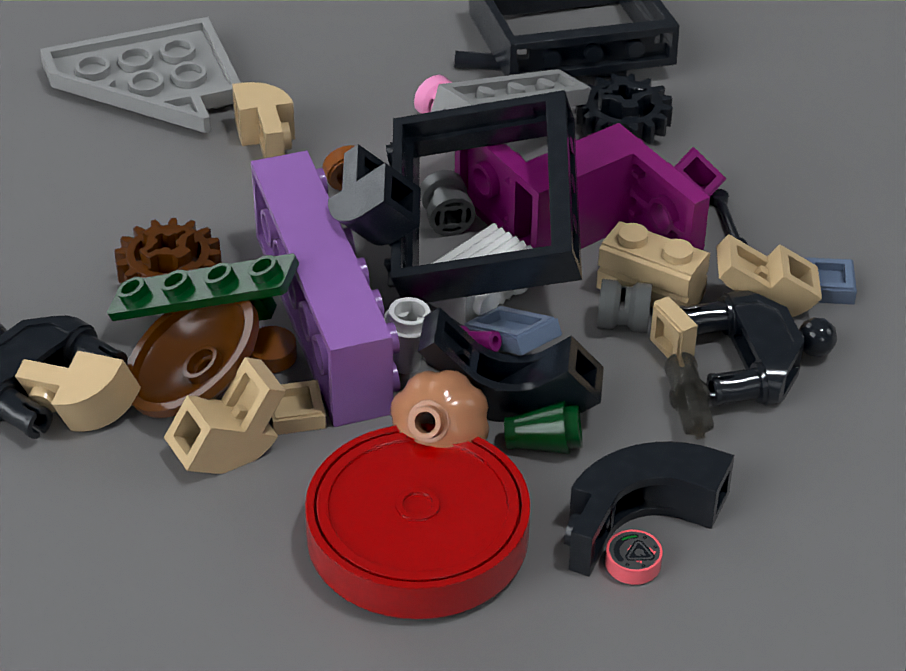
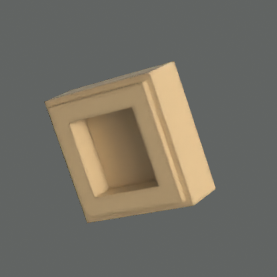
[650,296,698,369]
[271,380,326,435]

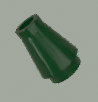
[504,401,583,454]

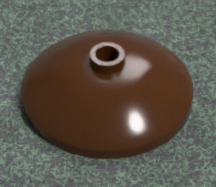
[127,300,259,418]

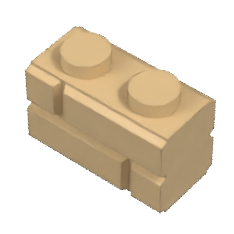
[596,221,710,308]

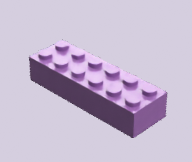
[251,150,400,427]

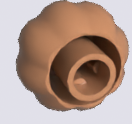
[390,370,489,448]

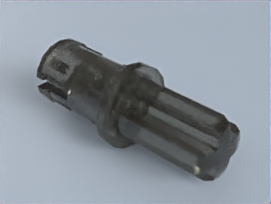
[664,352,714,440]

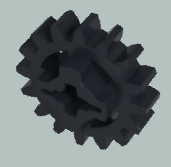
[575,73,673,144]

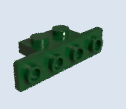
[107,253,299,321]

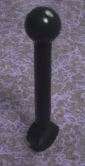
[710,189,748,245]

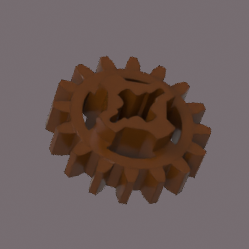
[115,218,222,283]

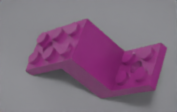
[454,123,710,251]

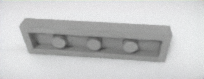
[431,69,591,112]

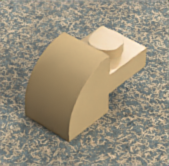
[232,82,295,159]
[716,234,822,317]
[15,351,141,432]

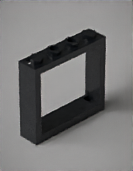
[469,0,680,77]
[384,90,582,303]

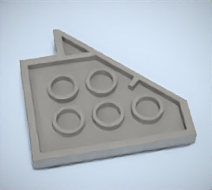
[40,17,241,133]

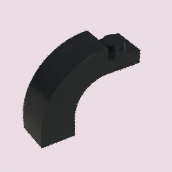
[418,307,604,422]
[564,441,734,577]

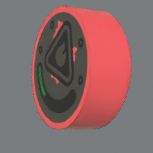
[605,529,663,585]

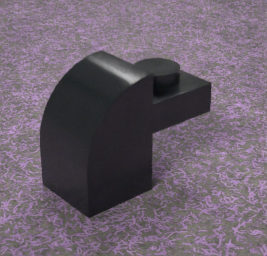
[328,144,421,246]

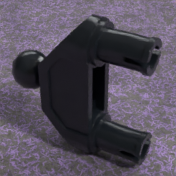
[679,291,837,407]
[0,315,128,439]

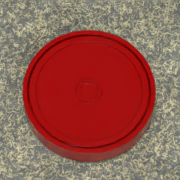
[305,424,530,619]

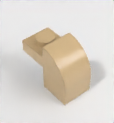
[164,357,286,474]

